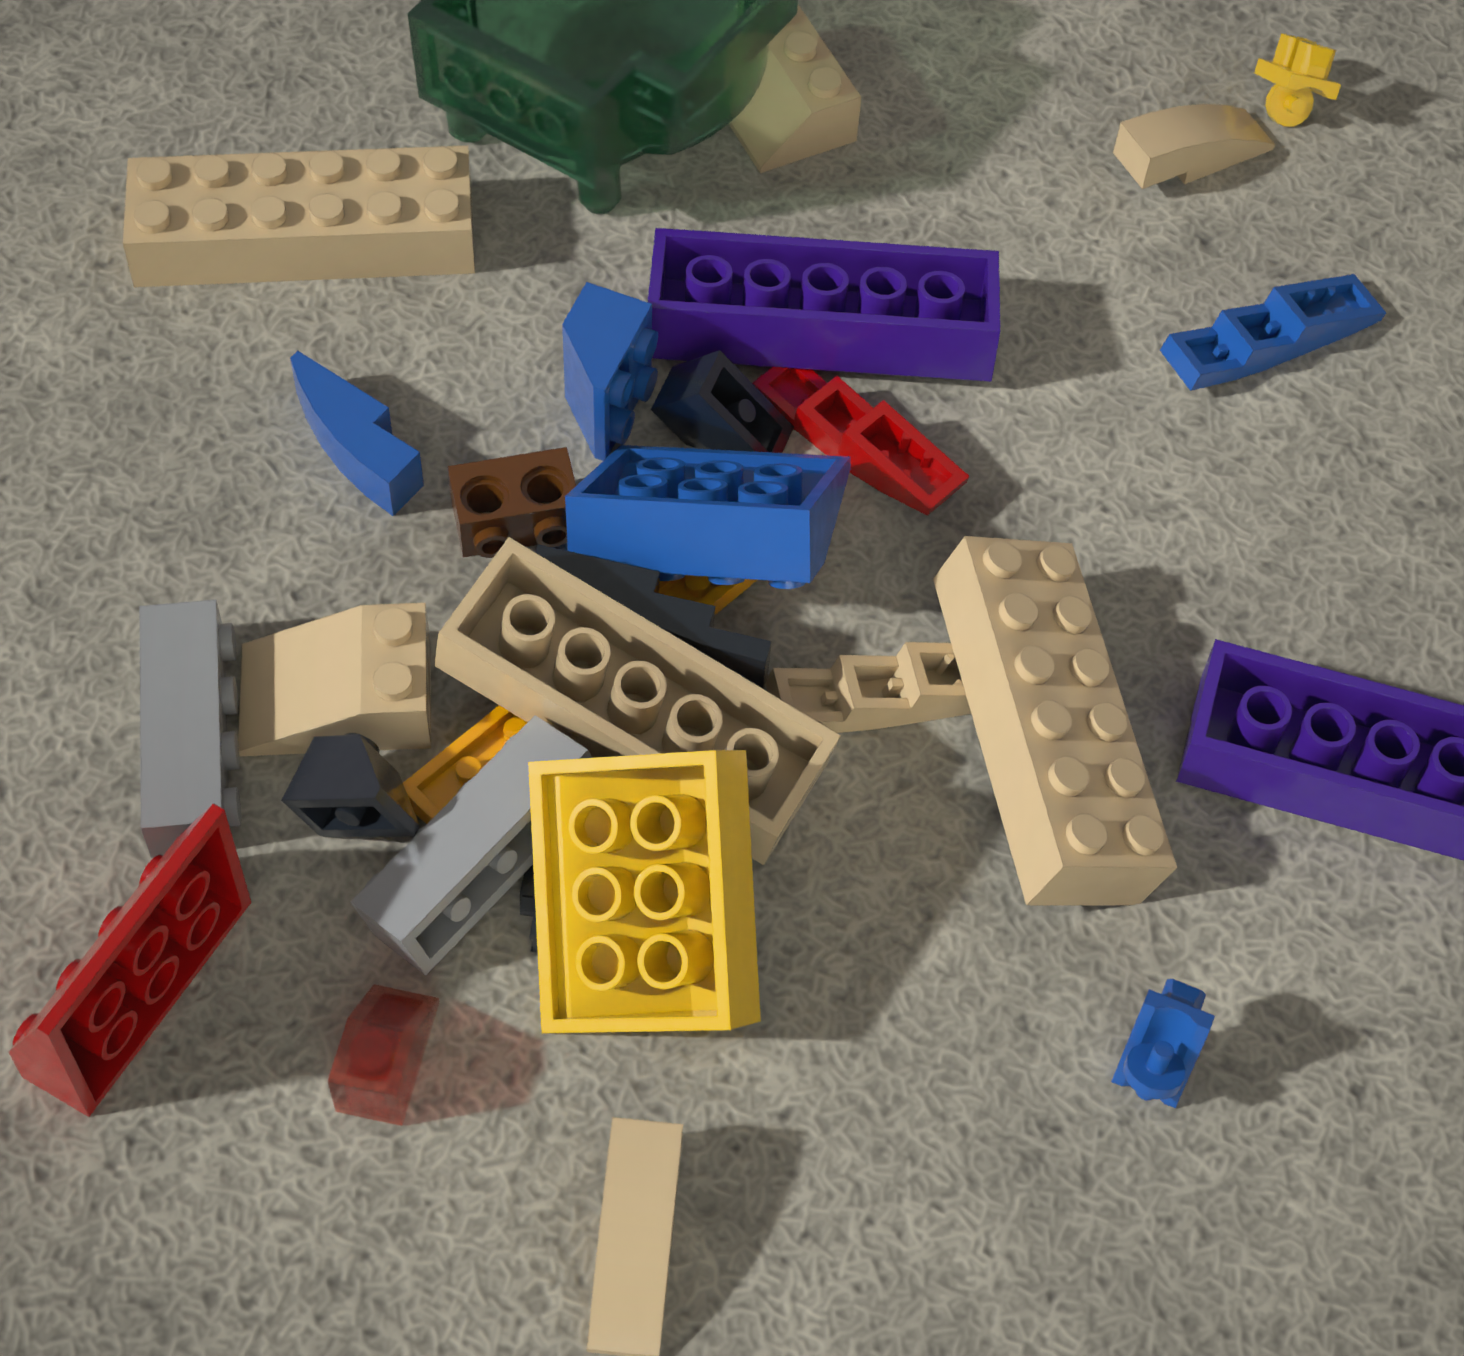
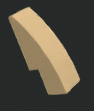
[1113,104,1275,189]
[587,1117,683,1356]

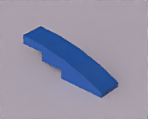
[1160,274,1386,391]

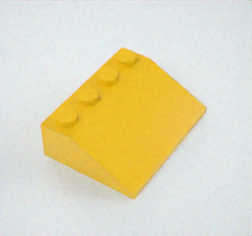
[528,750,761,1033]

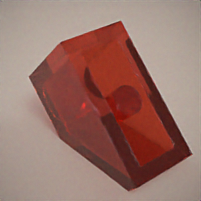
[327,984,440,1126]

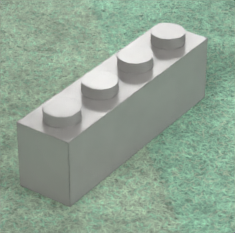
[139,599,242,858]
[350,715,592,976]

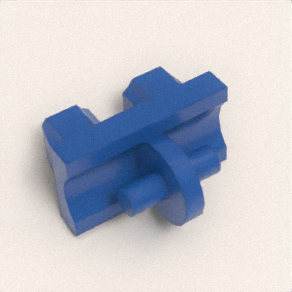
[1111,979,1215,1108]

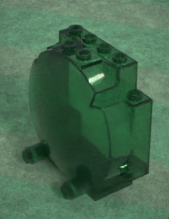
[407,0,798,214]

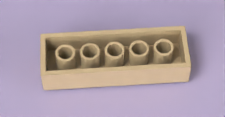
[123,145,475,287]
[933,536,1177,905]
[435,537,841,865]

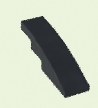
[535,544,772,689]

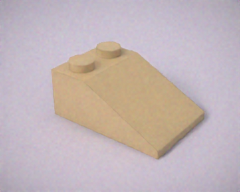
[238,603,431,756]

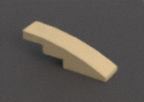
[765,642,971,733]

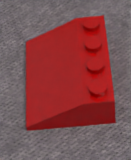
[9,803,252,1117]

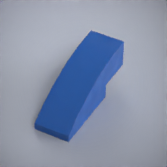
[290,351,424,516]

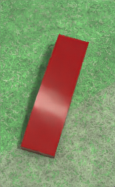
[752,367,970,516]

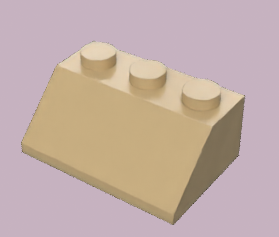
[691,0,861,173]

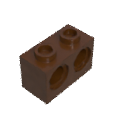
[447,447,576,558]

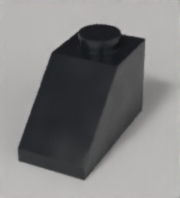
[651,350,794,453]
[281,733,420,837]

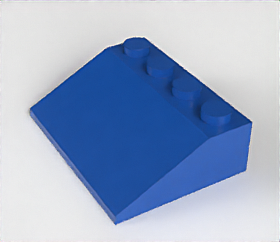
[565,445,851,589]

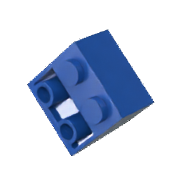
[562,282,658,461]

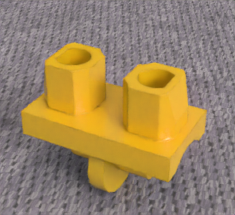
[1254,33,1341,127]

